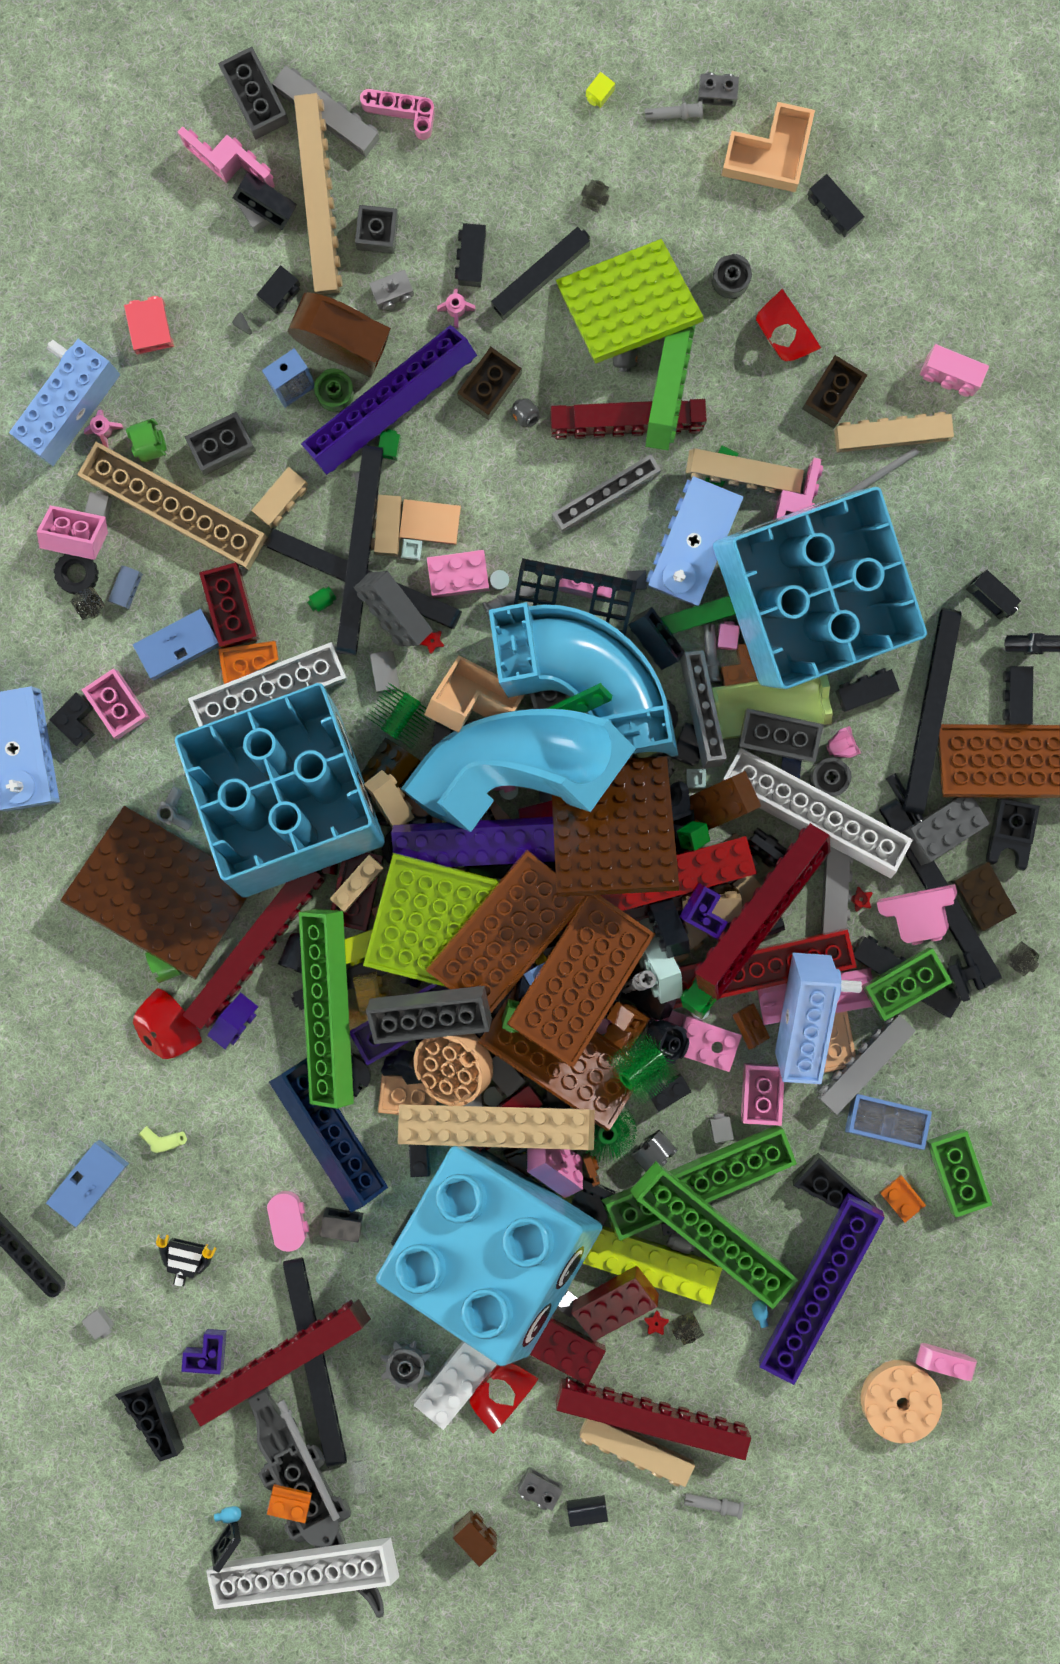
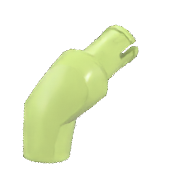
[139,1126,187,1153]

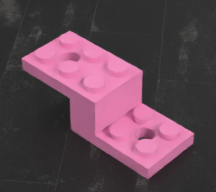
[178,126,275,188]
[773,458,823,520]
[654,1010,742,1072]

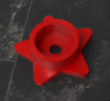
[420,631,444,654]
[851,887,873,912]
[644,1310,669,1335]

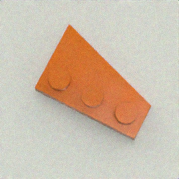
[218,641,279,684]

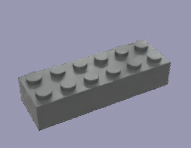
[366,986,492,1044]

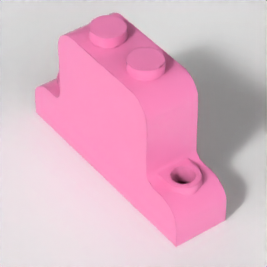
[877,884,957,945]

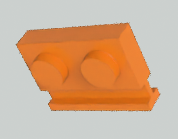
[879,1175,926,1223]
[267,1484,312,1523]

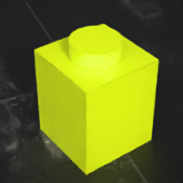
[586,72,615,108]

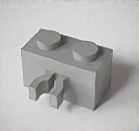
[369,269,414,310]

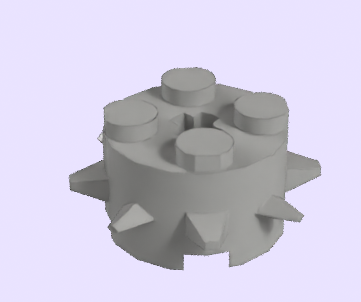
[380,1341,431,1392]

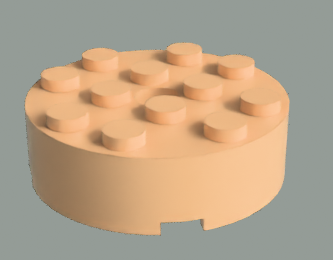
[414,1033,493,1106]
[861,1360,942,1443]

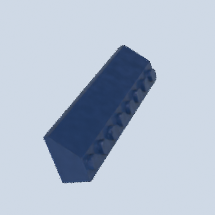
[269,1058,388,1212]

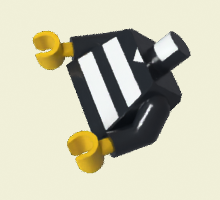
[156,1234,216,1286]

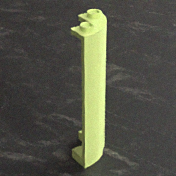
[712,675,833,740]

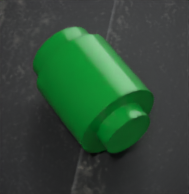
[307,586,337,613]

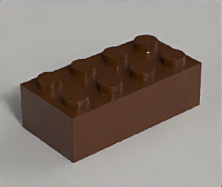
[689,771,761,830]

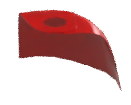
[756,288,821,361]
[133,988,202,1059]
[469,1363,538,1434]

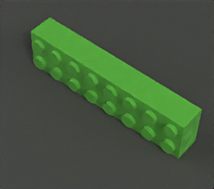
[645,325,696,451]

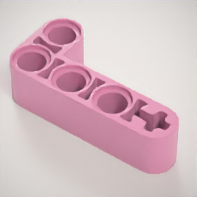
[360,89,435,140]

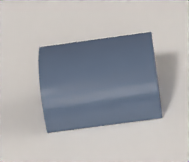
[108,566,143,609]

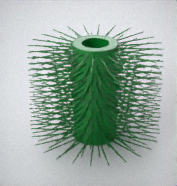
[365,683,431,749]
[607,1032,678,1105]
[586,1107,637,1163]

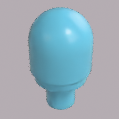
[752,1300,769,1328]
[214,1506,241,1524]

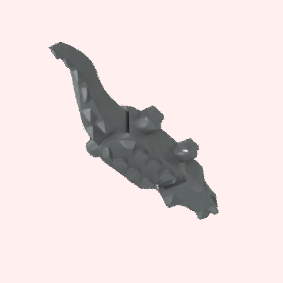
[248,1387,384,1618]

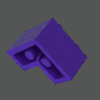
[679,883,728,939]
[207,992,259,1049]
[181,1329,227,1375]

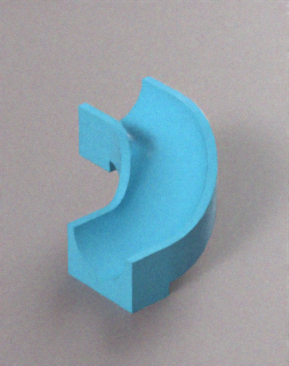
[489,602,678,757]
[401,709,636,832]

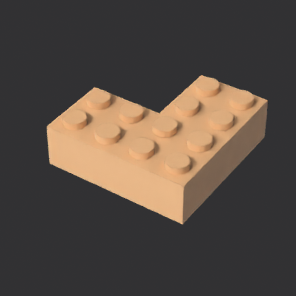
[721,102,815,192]
[424,655,525,733]

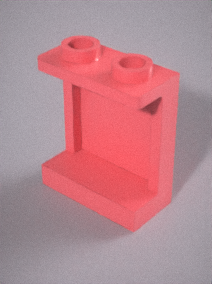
[124,296,174,354]

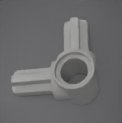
[157,787,193,831]

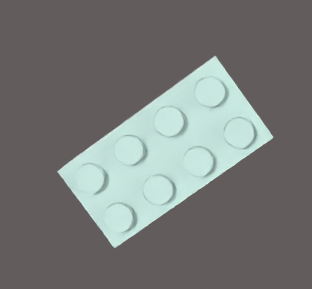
[637,918,683,1004]

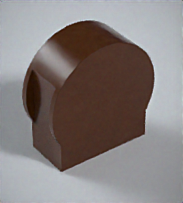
[287,292,391,378]

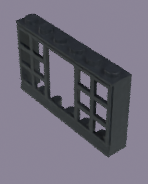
[514,558,637,636]

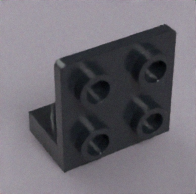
[571,1177,618,1226]

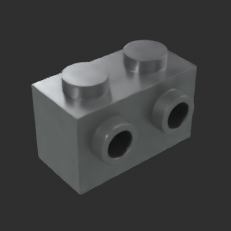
[698,72,739,107]
[518,1467,563,1511]

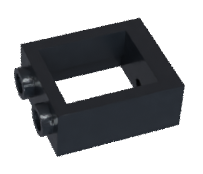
[966,570,1021,620]

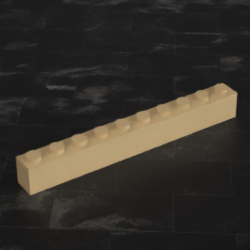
[294,93,343,295]

